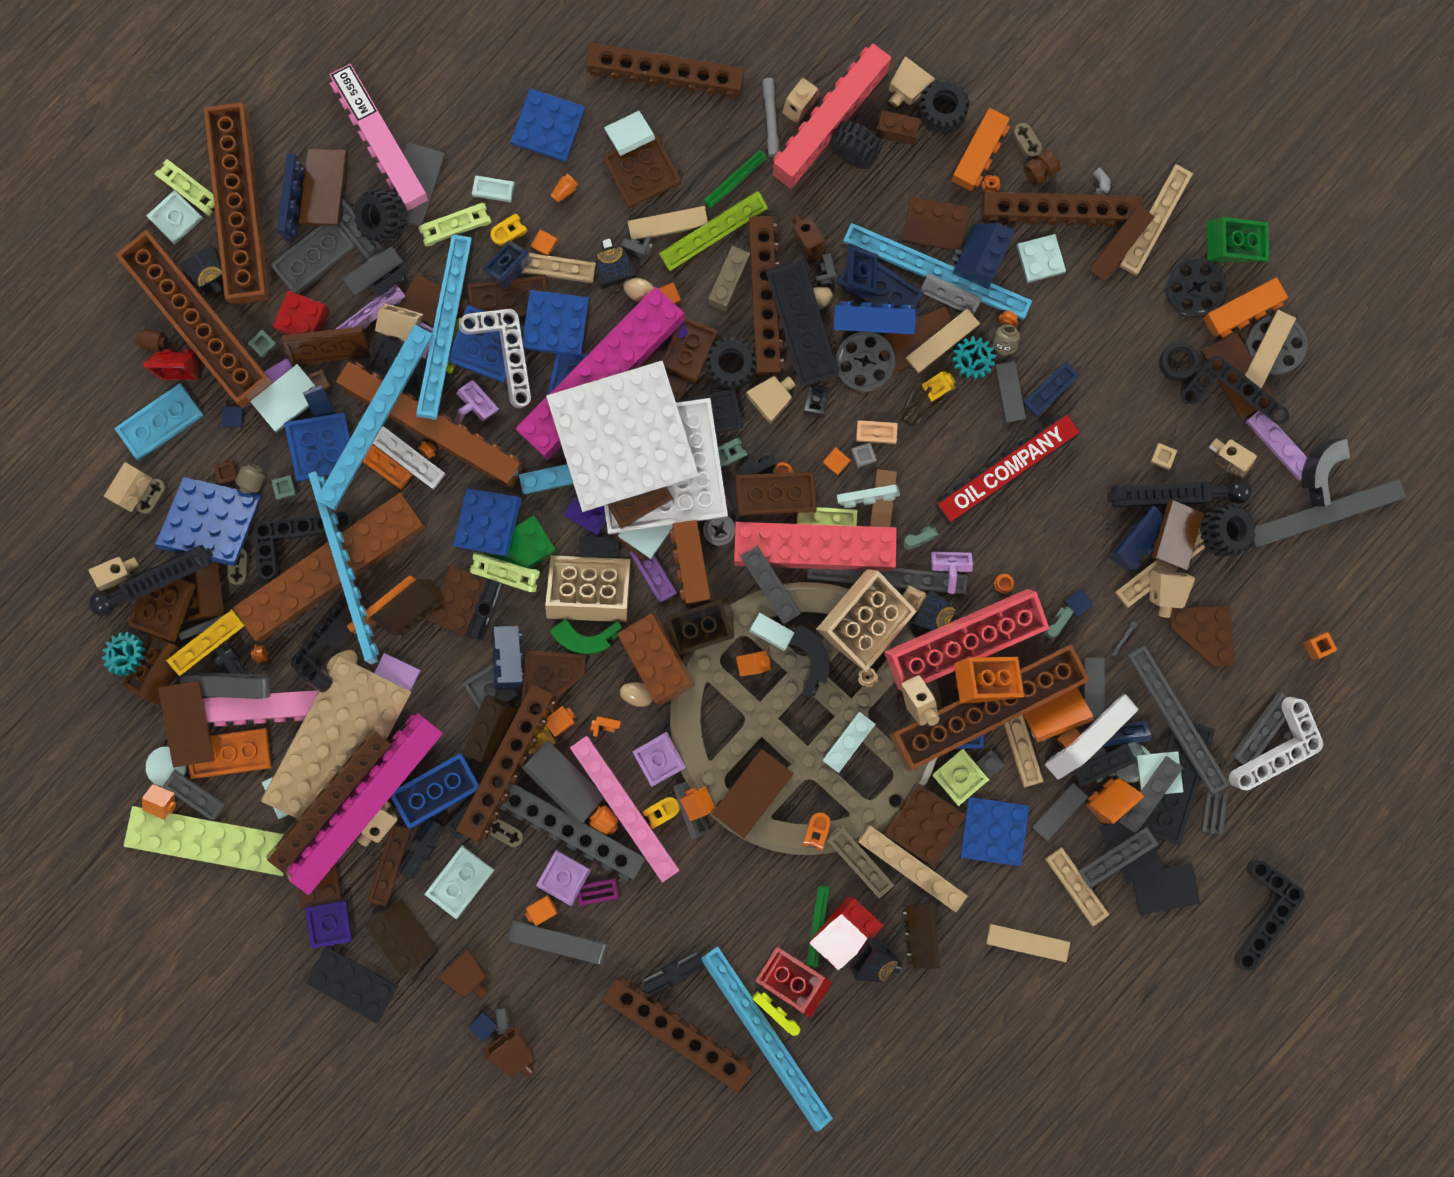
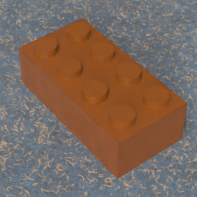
[670,520,710,607]
[618,613,695,705]

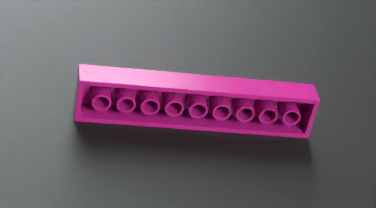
[515,286,686,460]
[285,713,443,895]

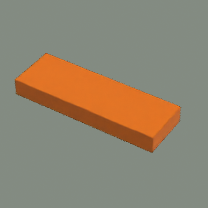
[363,444,413,490]

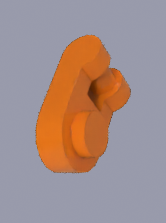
[802,812,830,851]

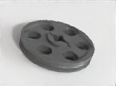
[1246,315,1307,375]
[835,331,896,392]

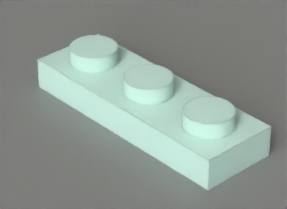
[837,484,900,508]
[822,712,875,773]

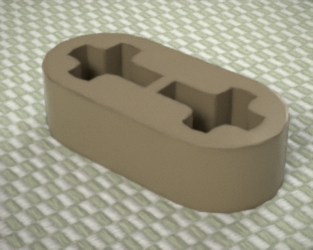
[1013,123,1042,159]
[136,479,167,515]
[228,548,249,586]
[489,819,524,847]

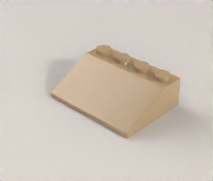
[545,555,631,622]
[816,569,916,672]

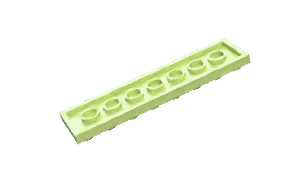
[124,806,286,876]

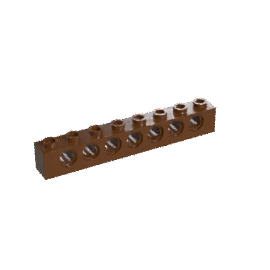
[586,43,744,98]
[982,192,1142,227]
[749,216,784,377]
[456,684,557,843]
[266,729,391,873]
[602,977,752,1093]

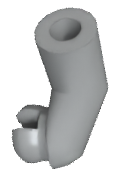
[1093,168,1111,195]

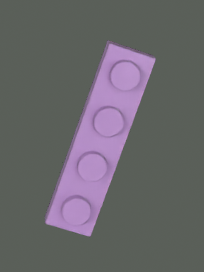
[336,284,405,329]
[1246,410,1307,481]

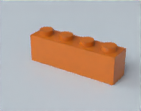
[951,107,1010,192]
[1203,277,1289,339]

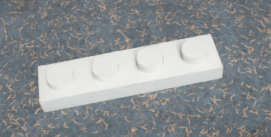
[373,426,446,490]

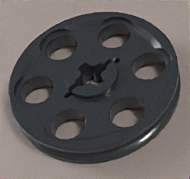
[1165,258,1226,318]

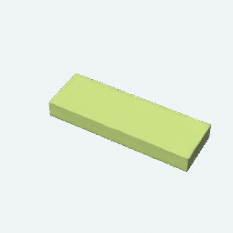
[797,507,857,526]

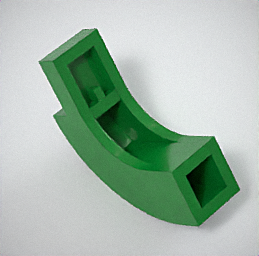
[550,619,623,655]

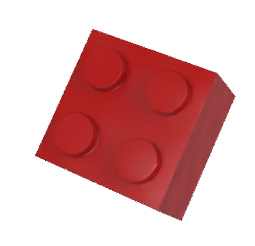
[273,291,330,335]

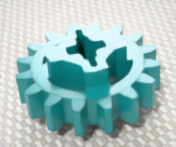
[952,336,996,380]
[102,632,146,676]

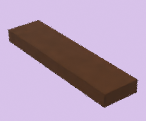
[1089,205,1155,281]
[367,824,413,908]

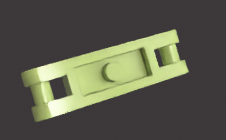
[154,159,215,217]
[418,203,492,246]
[470,552,540,592]

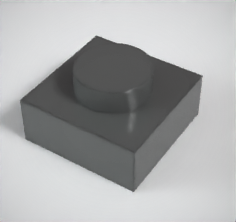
[976,750,1004,778]

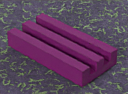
[577,878,619,906]

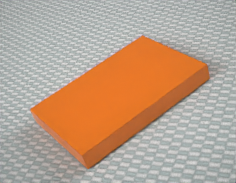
[1023,687,1094,742]

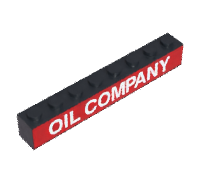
[935,414,1081,526]

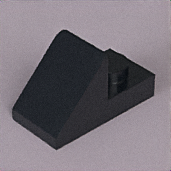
[803,384,828,418]

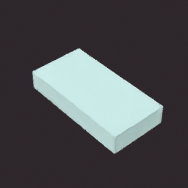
[472,176,514,203]
[749,613,795,651]

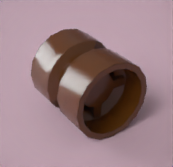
[1023,150,1061,187]

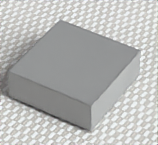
[851,442,877,468]

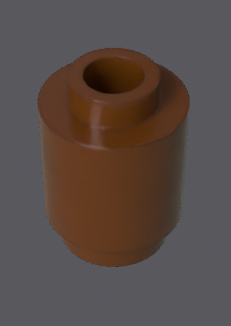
[135,329,168,352]

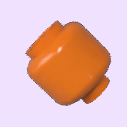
[588,806,618,835]

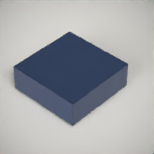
[221,406,244,428]
[1064,589,1093,618]
[469,1012,497,1042]

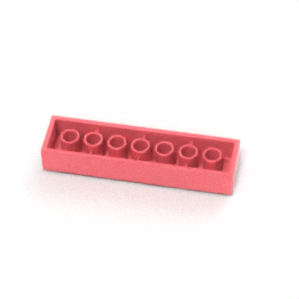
[773,43,892,189]
[734,522,896,572]
[884,589,1049,691]

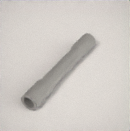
[762,78,780,157]

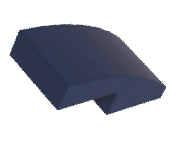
[303,385,337,417]

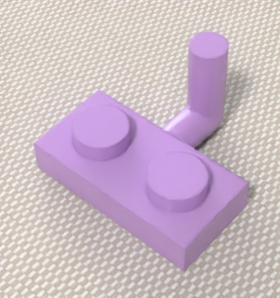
[454,380,499,425]
[931,552,973,594]

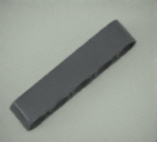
[179,672,271,699]
[507,920,609,965]

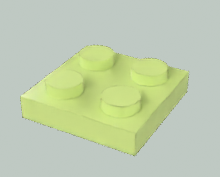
[932,749,989,806]

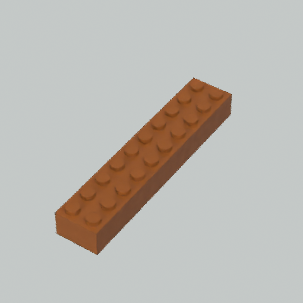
[204,102,270,305]
[115,230,273,409]
[336,361,524,490]
[233,493,426,642]
[889,644,1090,771]

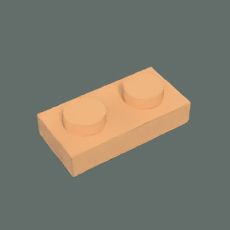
[856,420,898,444]

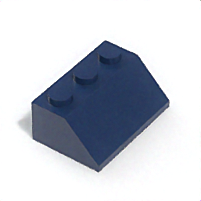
[953,223,1015,289]
[1109,506,1164,572]

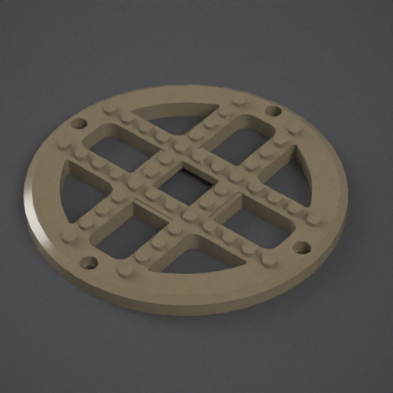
[670,582,942,855]

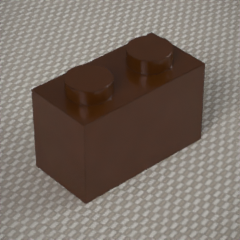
[876,110,920,145]

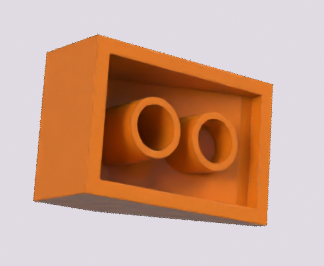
[954,657,1024,703]
[1085,777,1144,824]

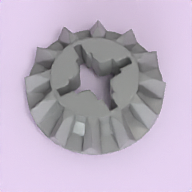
[703,517,735,546]

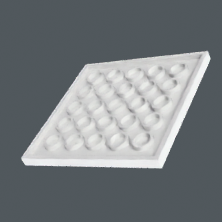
[546,361,698,512]
[604,398,728,534]

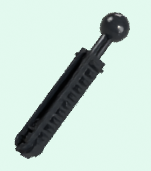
[1107,478,1252,508]
[89,544,213,616]

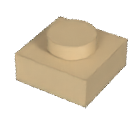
[1150,443,1177,470]
[903,585,927,613]

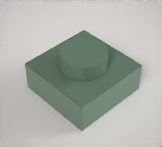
[248,330,277,358]
[271,475,297,500]

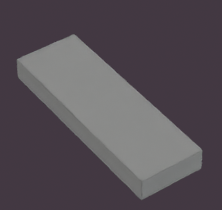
[921,273,982,316]

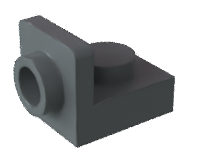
[622,236,654,259]
[816,253,836,286]

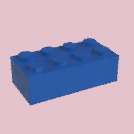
[834,301,919,334]
[391,753,480,829]

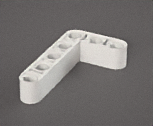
[459,309,531,408]
[1044,694,1138,780]
[1229,697,1323,790]

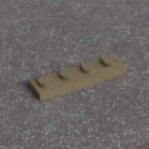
[826,825,895,898]

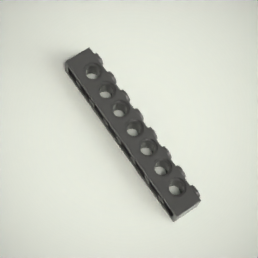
[492,781,646,881]

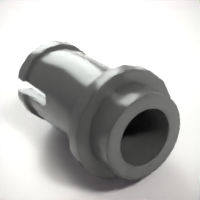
[495,1008,512,1035]

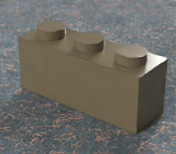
[708,246,750,312]

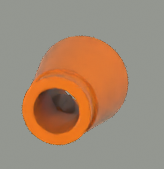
[550,173,579,203]

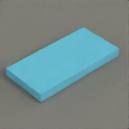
[114,383,204,461]

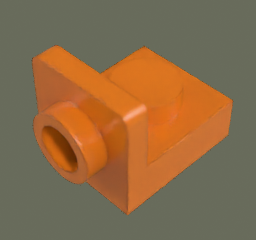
[590,716,622,737]

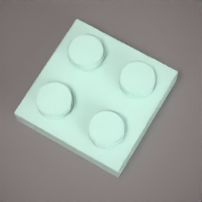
[1016,234,1066,283]

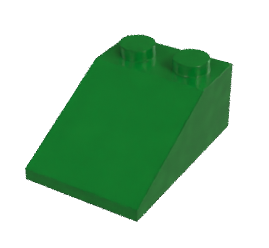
[1207,217,1269,262]
[487,515,557,569]

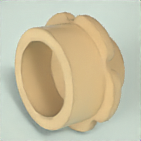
[858,668,878,687]

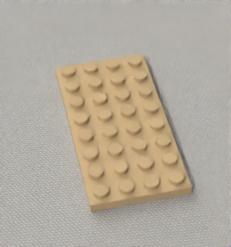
[261,655,411,822]

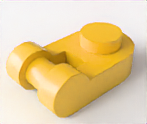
[491,214,528,246]
[642,797,680,829]

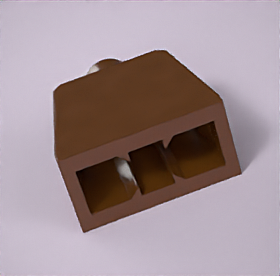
[791,214,826,265]
[438,948,489,1000]
[485,1025,534,1077]

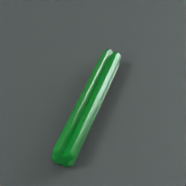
[704,150,767,208]
[806,886,830,967]

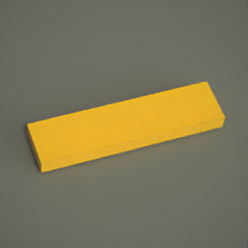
[166,609,245,676]

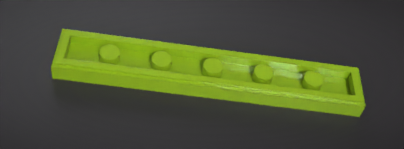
[659,191,768,271]

